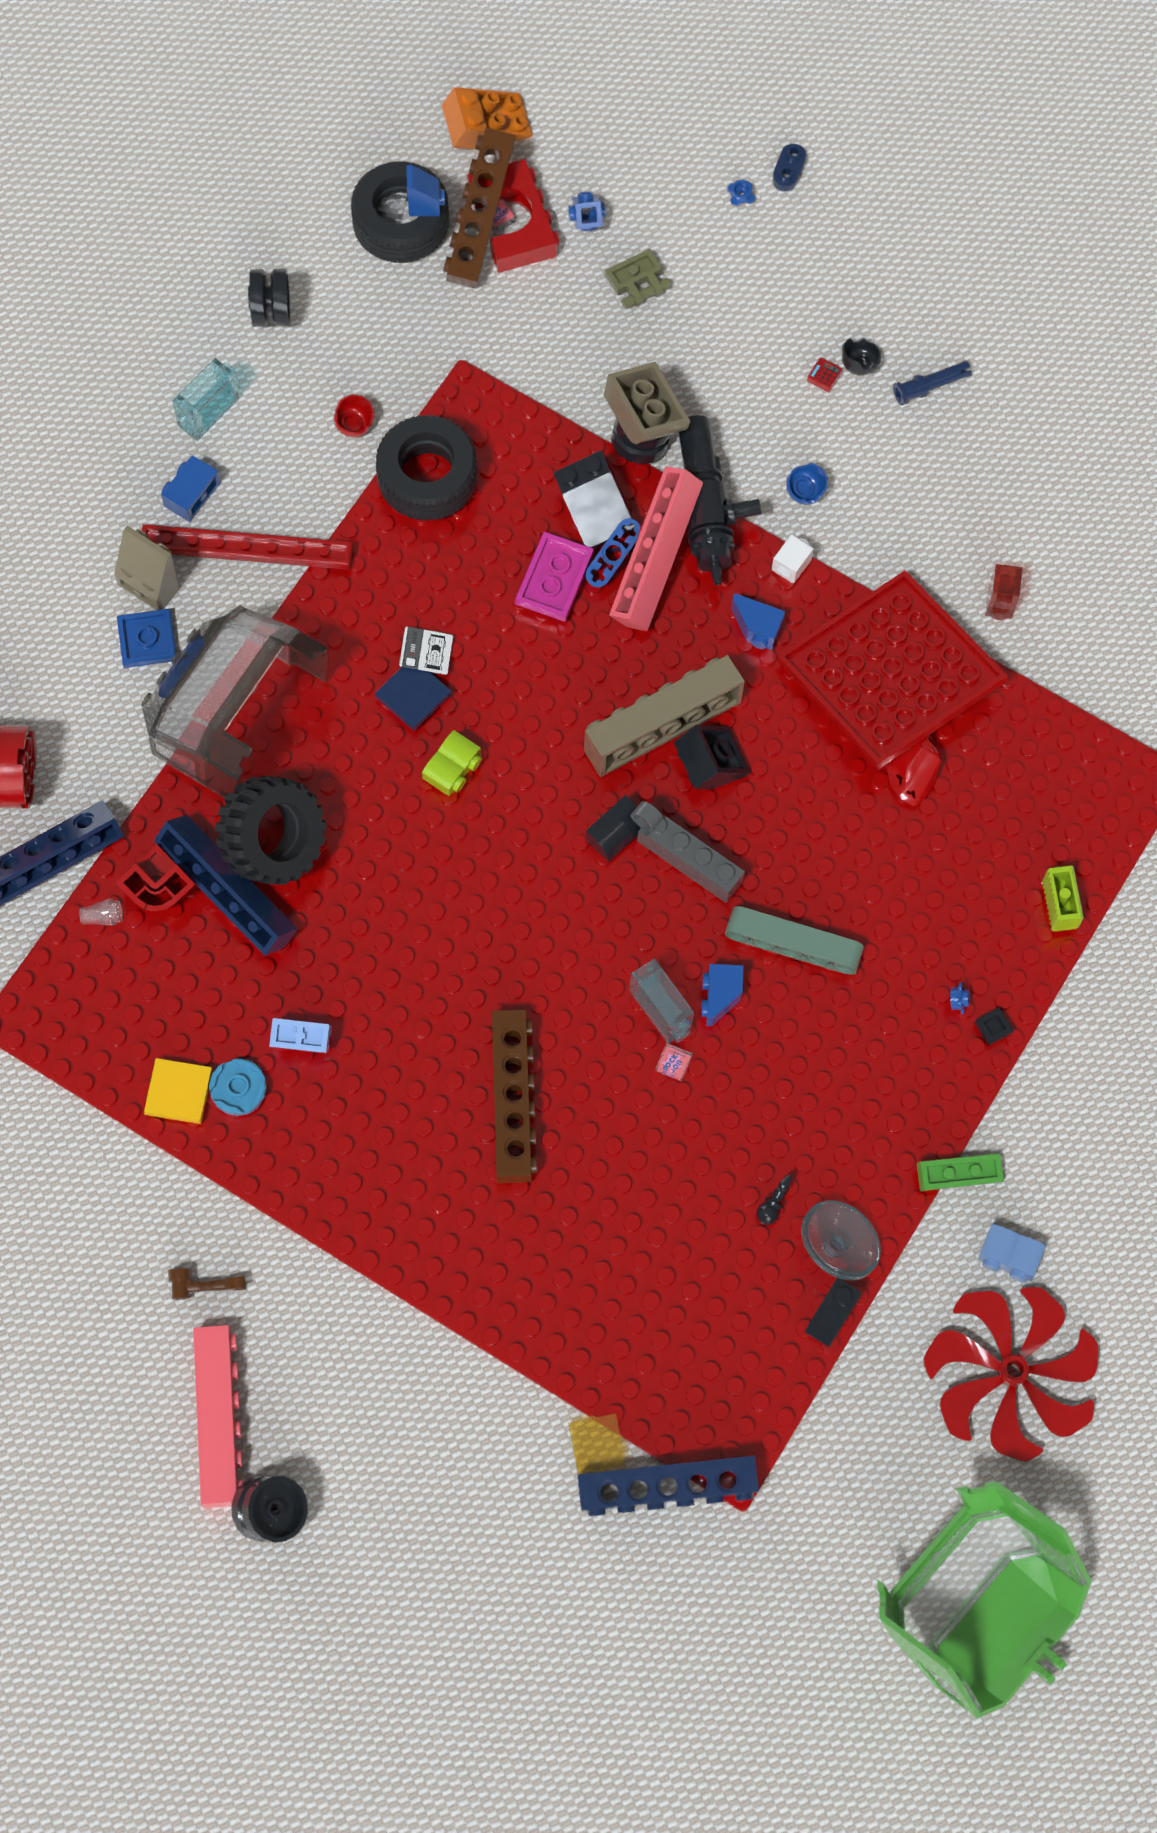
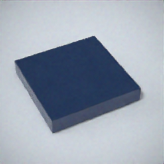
[374,667,452,731]

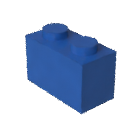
[161,455,221,522]

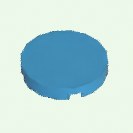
[209,1059,267,1116]

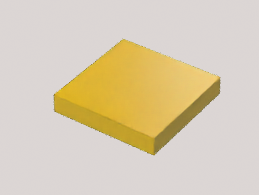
[144,1058,212,1124]

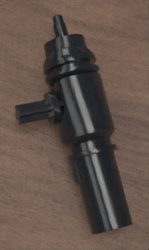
[678,415,762,585]

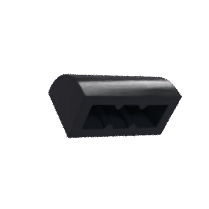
[586,795,641,862]

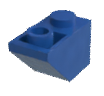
[701,964,743,1026]

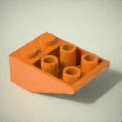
[441,87,532,149]

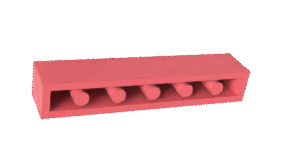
[609,466,703,631]
[193,1325,243,1509]

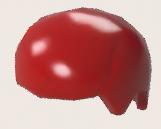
[333,394,375,438]

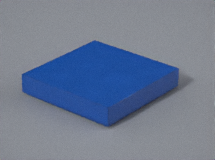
[117,608,177,668]

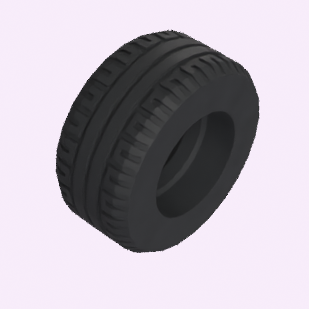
[351,161,449,263]
[376,415,477,521]

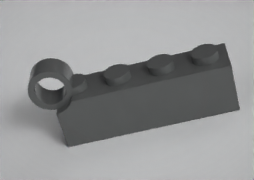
[631,801,745,904]

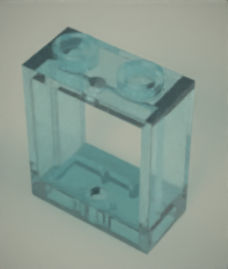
[172,358,239,441]
[629,958,694,1044]

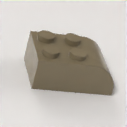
[604,362,690,444]

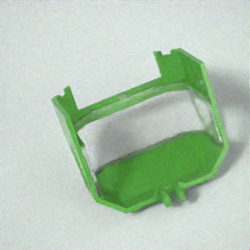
[877,1481,1092,1718]

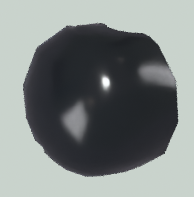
[842,338,881,375]

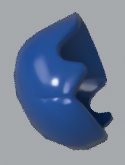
[786,463,828,505]

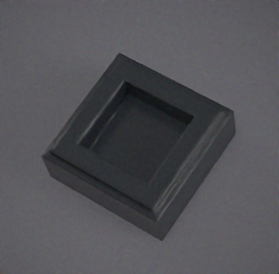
[974,1008,1014,1047]

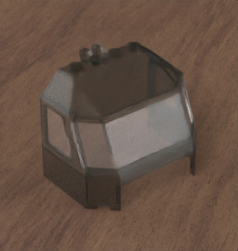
[141,605,329,798]

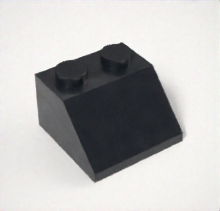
[674,725,751,790]

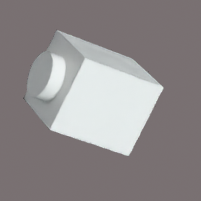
[772,535,814,584]

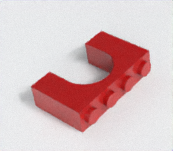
[467,159,560,273]

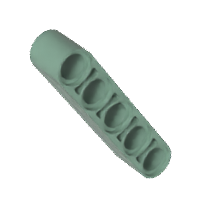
[725,906,864,975]

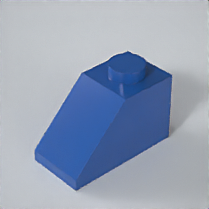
[407,165,445,216]
[731,593,785,650]

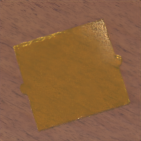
[568,1414,626,1474]

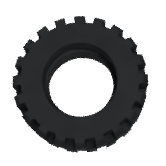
[215,775,326,885]

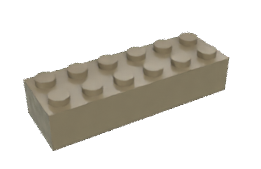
[584,655,745,777]

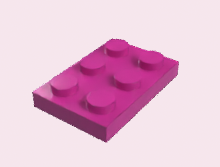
[515,532,594,622]

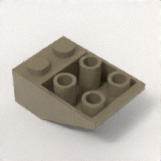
[114,525,180,610]

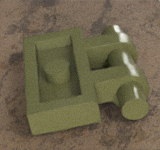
[605,249,671,309]

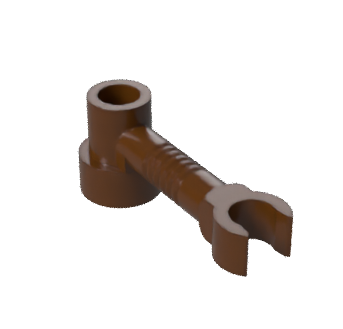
[168,1268,246,1300]

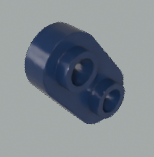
[772,144,806,192]

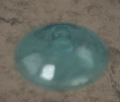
[801,1200,881,1280]

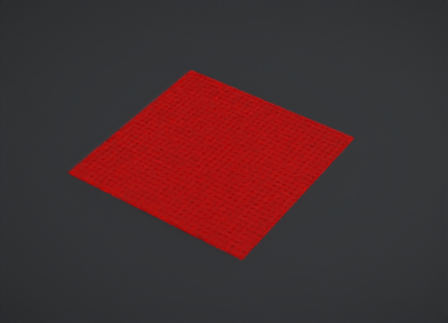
[0,360,1157,1512]

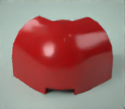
[115,844,195,911]

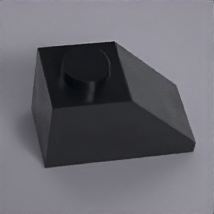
[804,1277,862,1348]

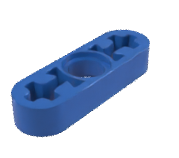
[586,518,640,587]

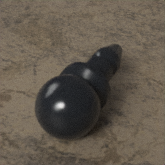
[756,1175,792,1225]

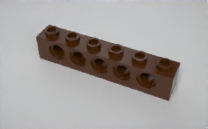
[443,127,516,289]
[492,1010,537,1183]

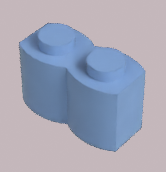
[978,1224,1046,1283]

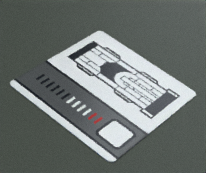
[399,627,453,675]

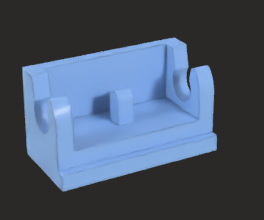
[269,1018,332,1053]

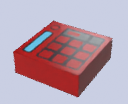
[807,357,843,393]

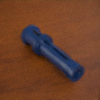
[893,360,972,406]

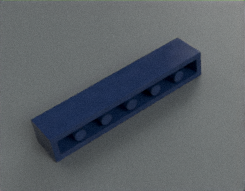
[154,814,298,956]

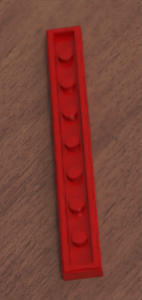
[142,524,353,570]

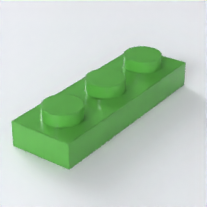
[917,1153,1004,1191]

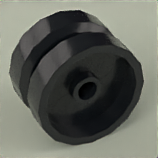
[248,268,290,327]
[611,418,671,464]
[231,1475,308,1543]

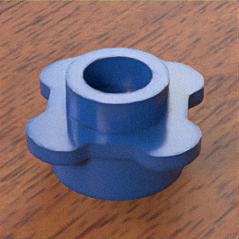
[727,180,755,206]
[950,982,970,1014]

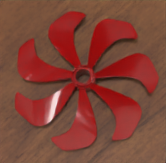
[923,1287,1098,1462]

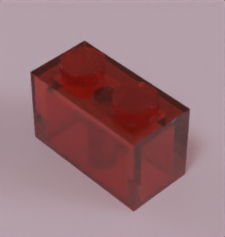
[985,564,1023,620]

